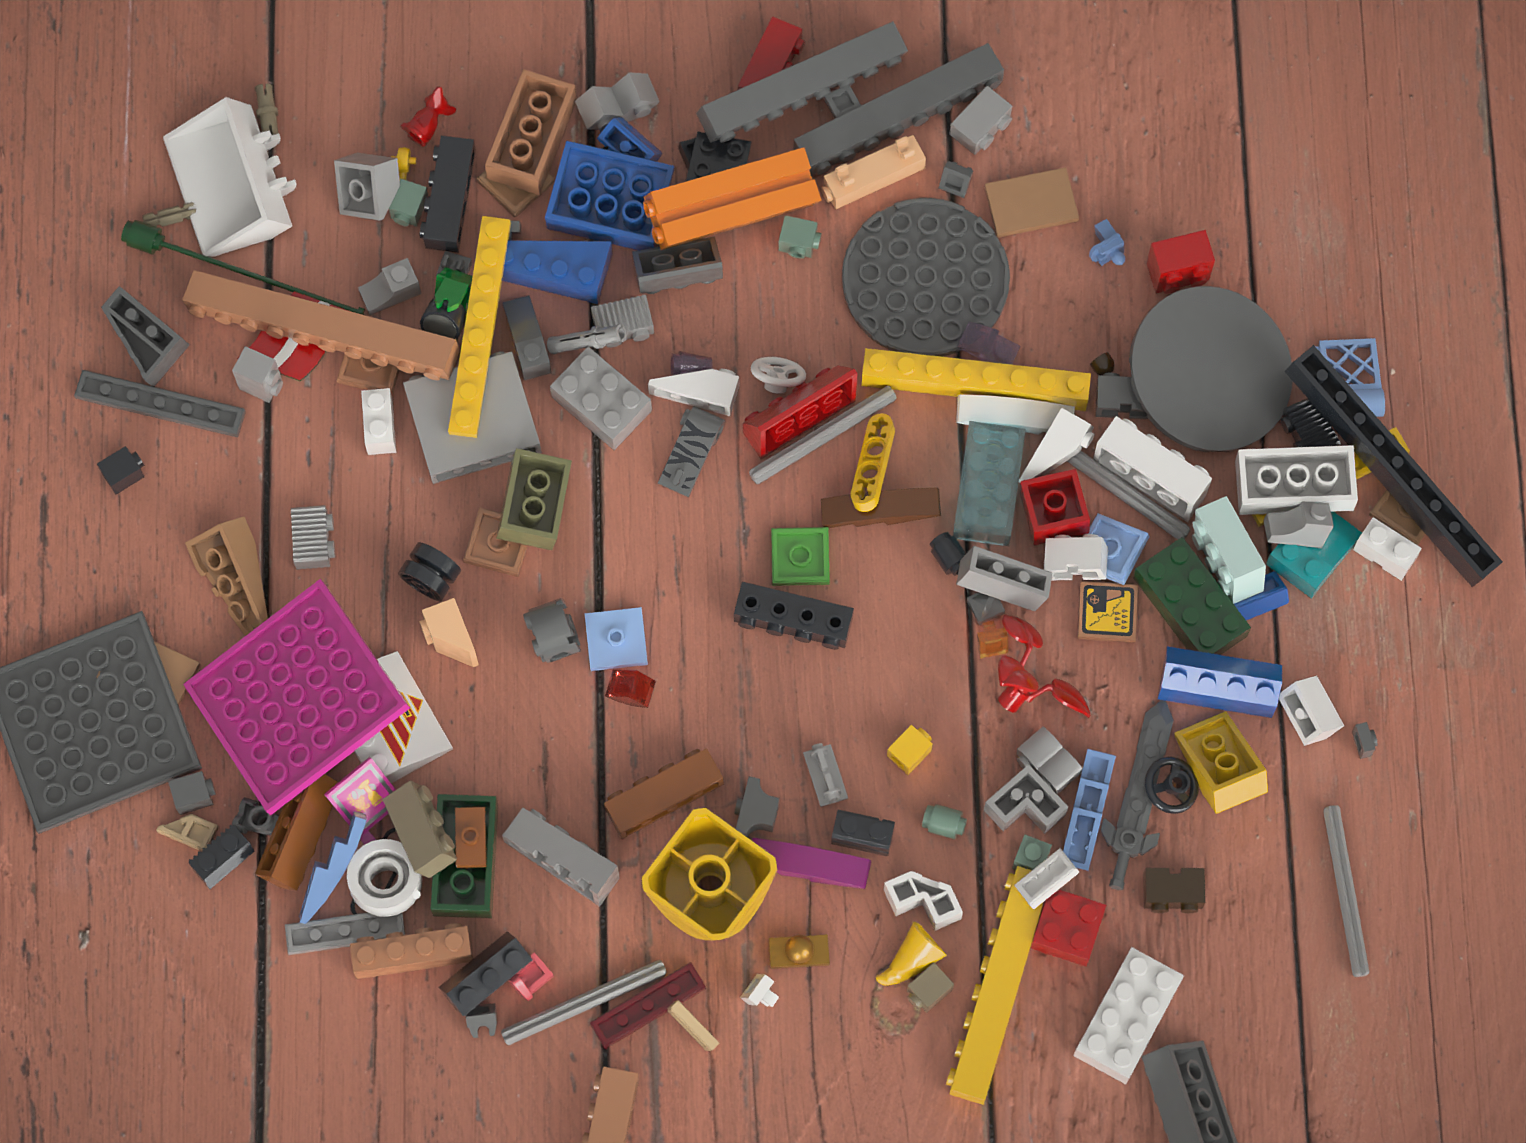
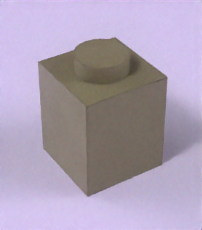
[907,963,954,1013]

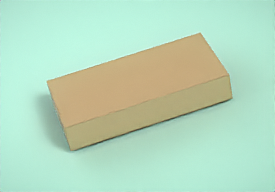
[667,1001,719,1051]

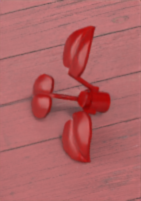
[998,614,1091,719]

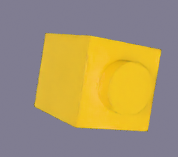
[887,725,933,775]

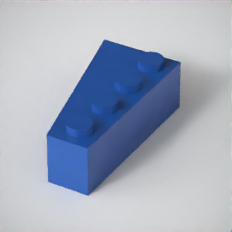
[502,241,613,304]

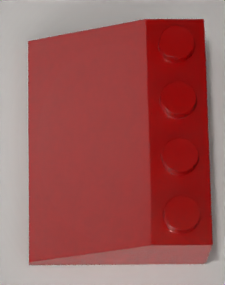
[742,365,857,459]

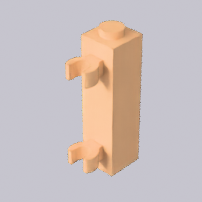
[821,135,926,209]

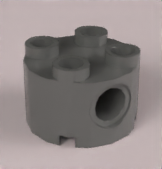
[523,598,581,663]

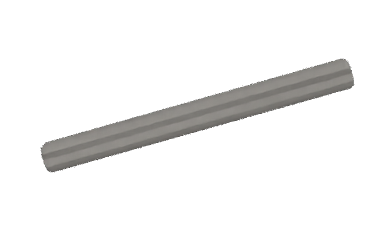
[749,386,897,484]
[1067,451,1190,539]
[1323,805,1369,977]
[501,960,666,1045]

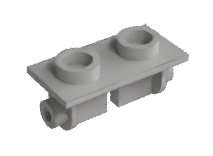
[803,743,848,807]

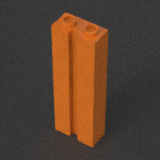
[643,147,821,250]

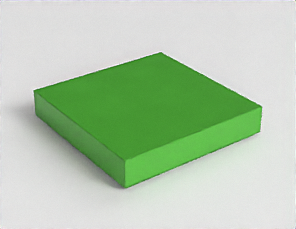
[771,527,830,586]

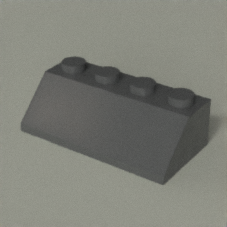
[1141,1040,1237,1143]

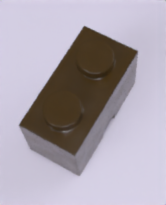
[1143,868,1206,913]

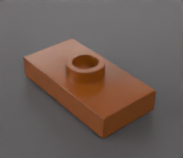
[455,807,486,868]

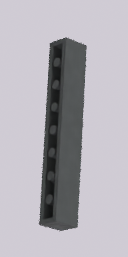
[696,21,908,143]
[794,43,1004,176]

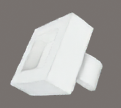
[740,974,779,1007]

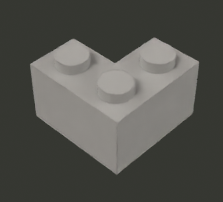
[984,764,1068,834]

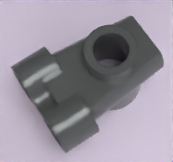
[232,797,279,836]

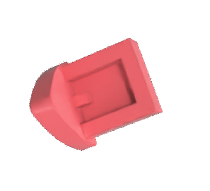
[508,952,554,1001]

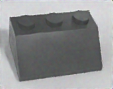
[632,236,723,294]

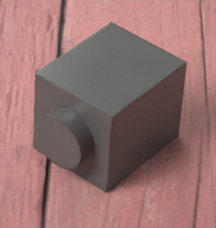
[168,771,216,815]

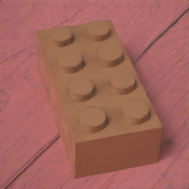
[485,69,577,195]

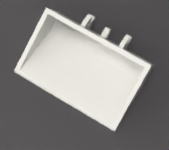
[163,97,296,258]

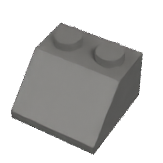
[334,153,400,220]

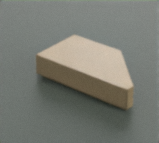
[156,814,219,851]

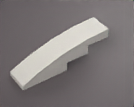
[956,394,1075,435]

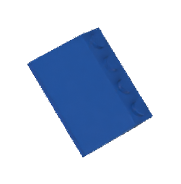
[545,141,675,250]

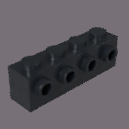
[420,135,476,253]
[734,582,854,650]

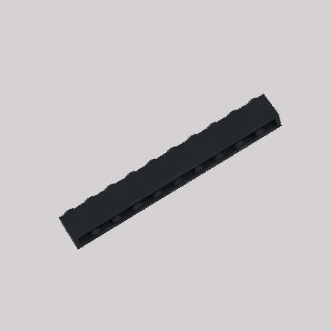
[1284,345,1503,587]

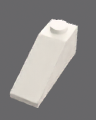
[648,369,740,416]
[1018,408,1095,483]

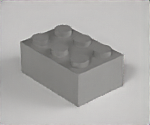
[550,347,652,450]

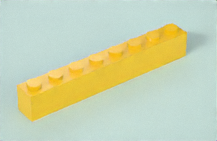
[862,348,1091,411]
[946,866,1044,1105]

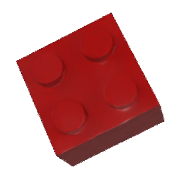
[1146,230,1215,294]
[1020,469,1090,546]
[1031,889,1106,967]

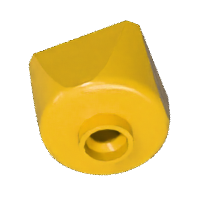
[642,808,777,940]

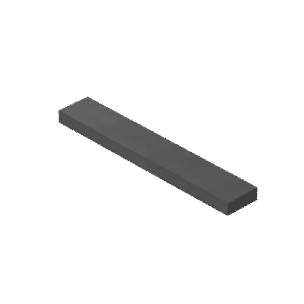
[74,370,246,438]

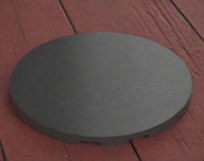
[842,198,1010,357]
[1129,286,1293,453]

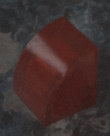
[605,669,656,708]

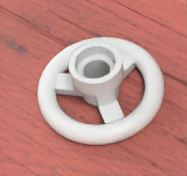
[751,357,806,393]

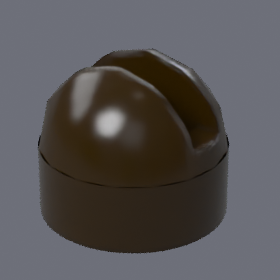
[1090,352,1114,376]

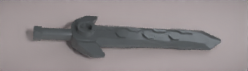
[1100,700,1174,890]

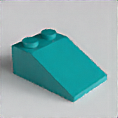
[1266,511,1362,599]

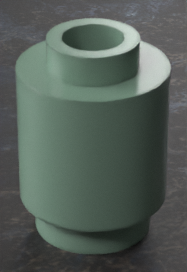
[922,804,967,839]

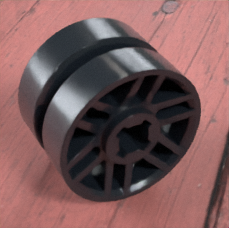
[398,542,461,601]

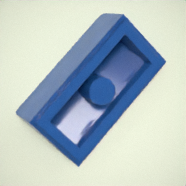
[1234,571,1289,620]

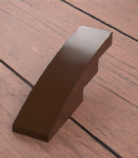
[821,487,941,528]

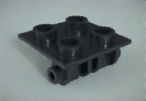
[686,131,752,182]

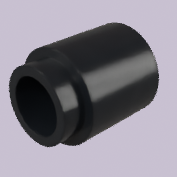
[930,532,966,576]

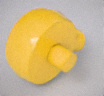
[391,147,417,180]

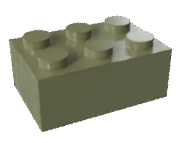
[496,448,572,551]

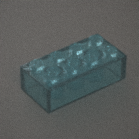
[953,421,1026,546]

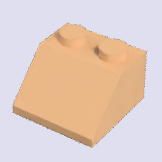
[419,598,479,667]

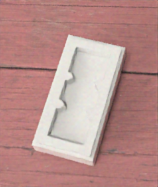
[1014,848,1079,909]

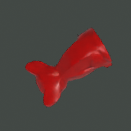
[401,86,457,147]

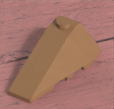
[185,517,268,636]

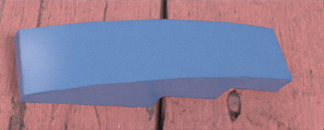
[1063,749,1116,871]
[299,811,367,924]

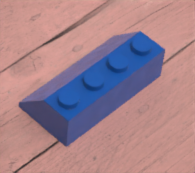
[1157,646,1282,718]

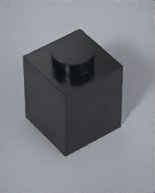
[97,446,145,495]

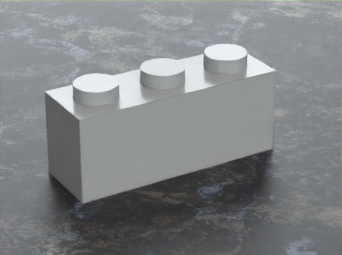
[956,546,1053,611]

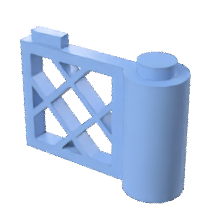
[1316,338,1385,417]

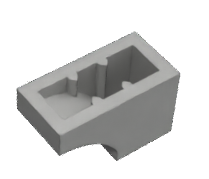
[358,258,421,315]
[1264,501,1334,548]

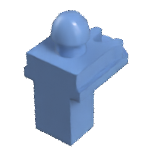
[1089,219,1126,266]

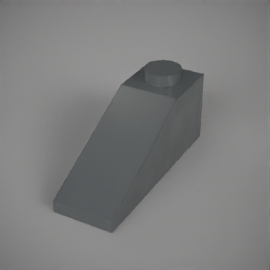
[503,295,551,381]

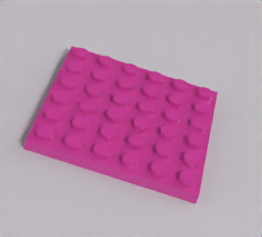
[183,579,410,815]

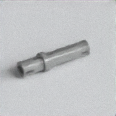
[547,324,627,355]

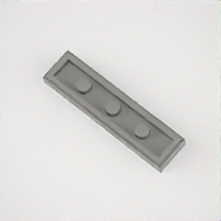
[285,912,405,955]

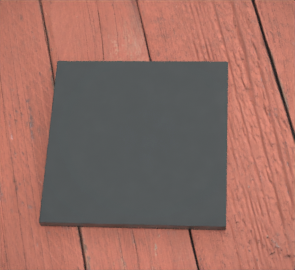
[0,611,202,834]

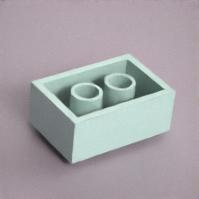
[1192,496,1266,604]

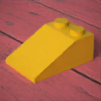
[1174,711,1268,814]

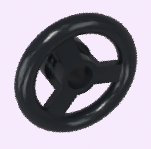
[1145,757,1199,814]

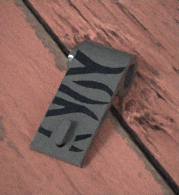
[658,406,726,497]

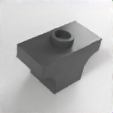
[734,776,779,838]

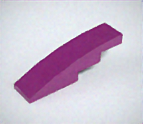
[752,838,871,889]

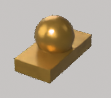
[769,934,830,969]

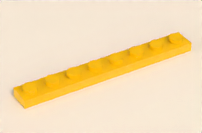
[448,216,511,438]

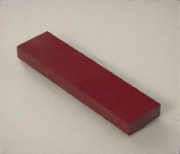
[589,962,706,1049]

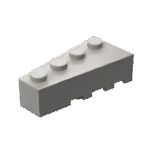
[502,808,620,907]

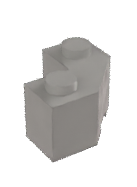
[575,73,660,132]

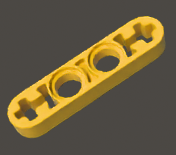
[851,413,895,512]

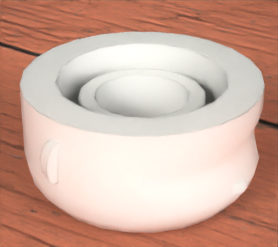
[347,839,422,917]

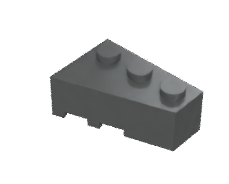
[101,286,190,387]

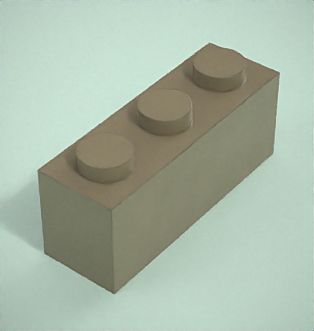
[383,781,457,878]

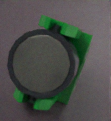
[420,267,473,340]

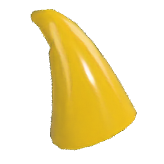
[876,921,947,985]

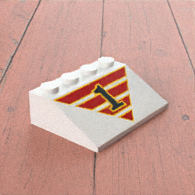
[354,651,453,783]

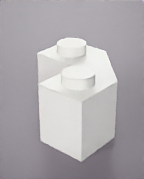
[884,871,963,931]

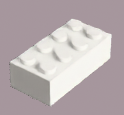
[1093,416,1212,522]
[1235,445,1358,515]
[1074,947,1184,1084]

